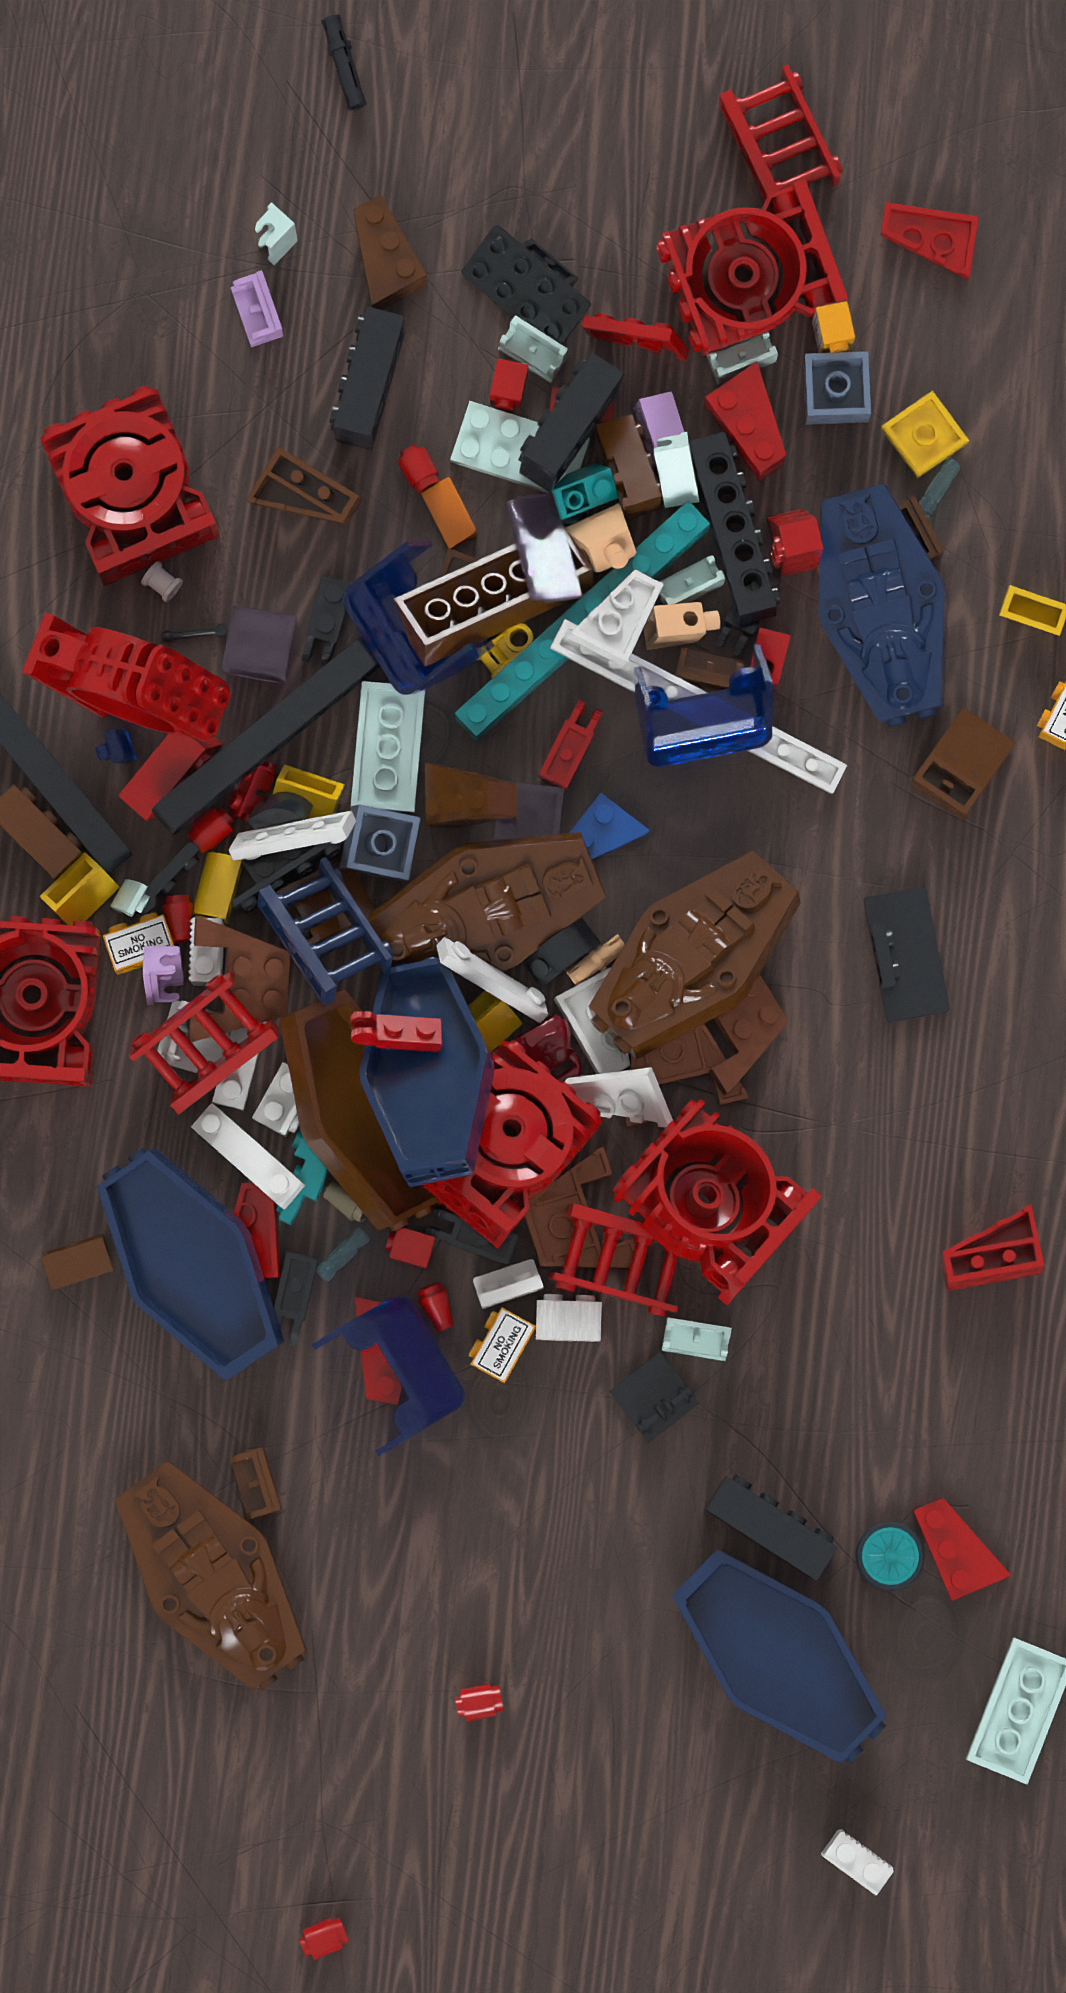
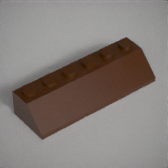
[394,523,593,667]

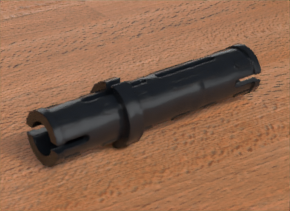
[321,14,367,111]

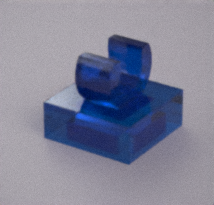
[95,728,137,764]

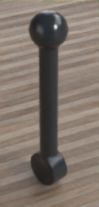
[161,624,227,643]

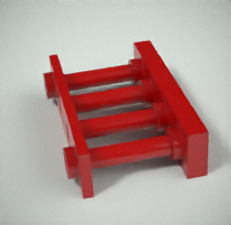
[719,65,843,214]
[129,971,279,1115]
[548,1203,679,1317]

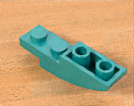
[276,1130,328,1226]

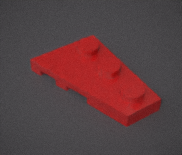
[880,202,979,280]
[581,313,690,361]
[233,1182,281,1279]
[355,1297,418,1405]
[913,1498,1012,1601]

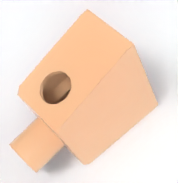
[565,503,637,572]
[643,602,720,650]

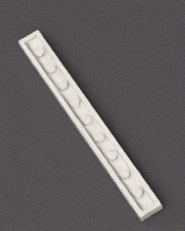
[549,619,847,794]

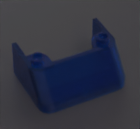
[343,540,495,695]
[634,644,773,767]
[312,1296,465,1456]

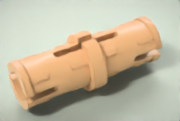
[565,934,625,986]

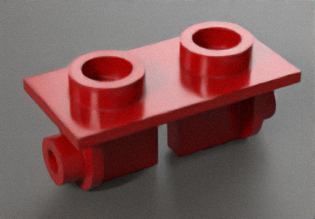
[228,761,276,824]

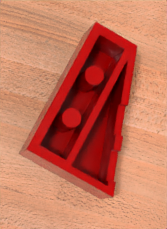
[704,361,786,481]
[766,508,823,577]
[118,734,223,821]
[940,1204,1044,1291]

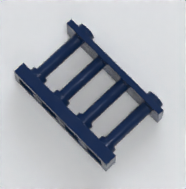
[258,857,393,1006]

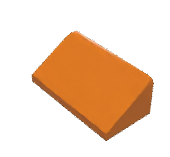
[421,477,477,549]

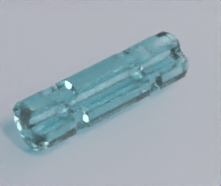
[919,458,961,517]
[316,1228,370,1281]

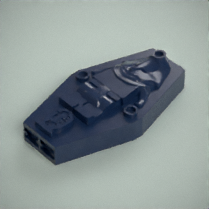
[818,483,948,727]
[359,957,495,1187]
[96,1148,284,1381]
[672,1549,887,1764]

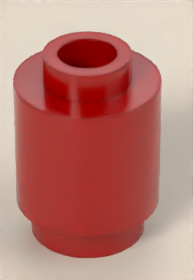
[397,444,440,494]
[186,807,234,854]
[455,1683,504,1722]
[298,1918,349,1960]

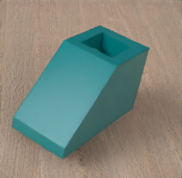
[552,463,619,520]

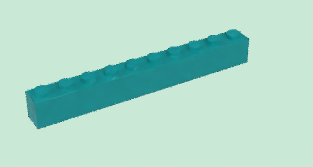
[455,501,710,743]

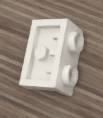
[252,1062,299,1137]
[473,1259,544,1309]

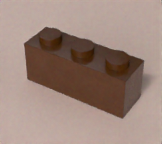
[0,785,82,881]

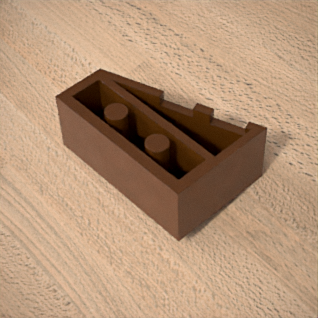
[353,194,428,310]
[595,414,663,520]
[245,446,363,526]
[425,763,518,829]

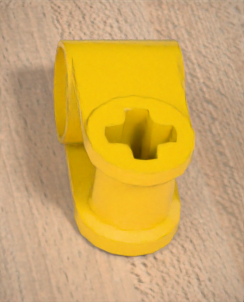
[474,623,534,679]

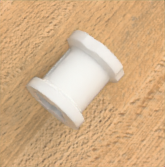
[141,561,183,603]

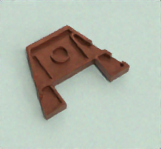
[188,916,290,1042]
[709,974,789,1095]
[625,1024,748,1127]
[524,1147,635,1268]

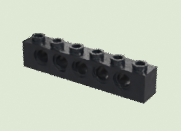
[689,432,781,625]

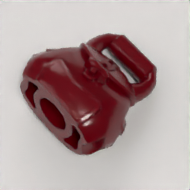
[514,1014,582,1083]

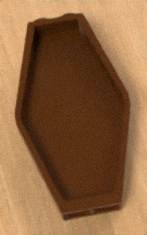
[367,832,606,975]
[588,851,801,1059]
[279,989,440,1231]
[115,1461,307,1690]

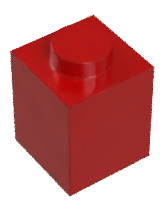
[490,358,529,411]
[385,1228,436,1270]

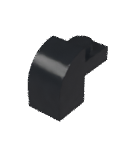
[247,792,318,854]
[523,918,601,988]

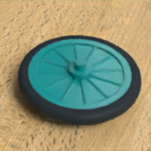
[856,1521,925,1591]

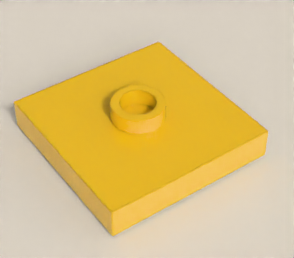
[881,390,969,479]

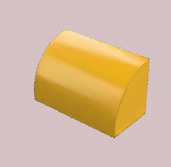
[999,585,1066,636]
[273,764,345,819]
[39,852,120,926]
[193,852,244,924]
[468,990,523,1053]

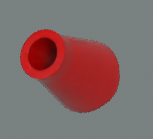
[162,895,194,944]
[417,1281,454,1332]

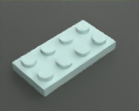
[450,401,590,495]
[351,681,426,814]
[966,1638,1066,1784]

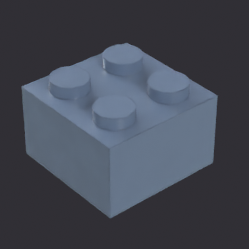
[803,352,871,425]
[339,804,421,882]

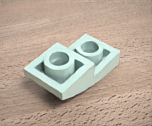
[110,879,150,917]

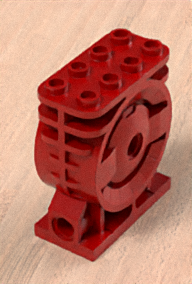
[656,179,848,356]
[40,386,220,586]
[22,613,230,742]
[0,916,103,1087]
[422,1040,602,1249]
[612,1099,822,1306]

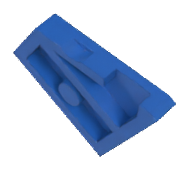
[569,793,649,861]

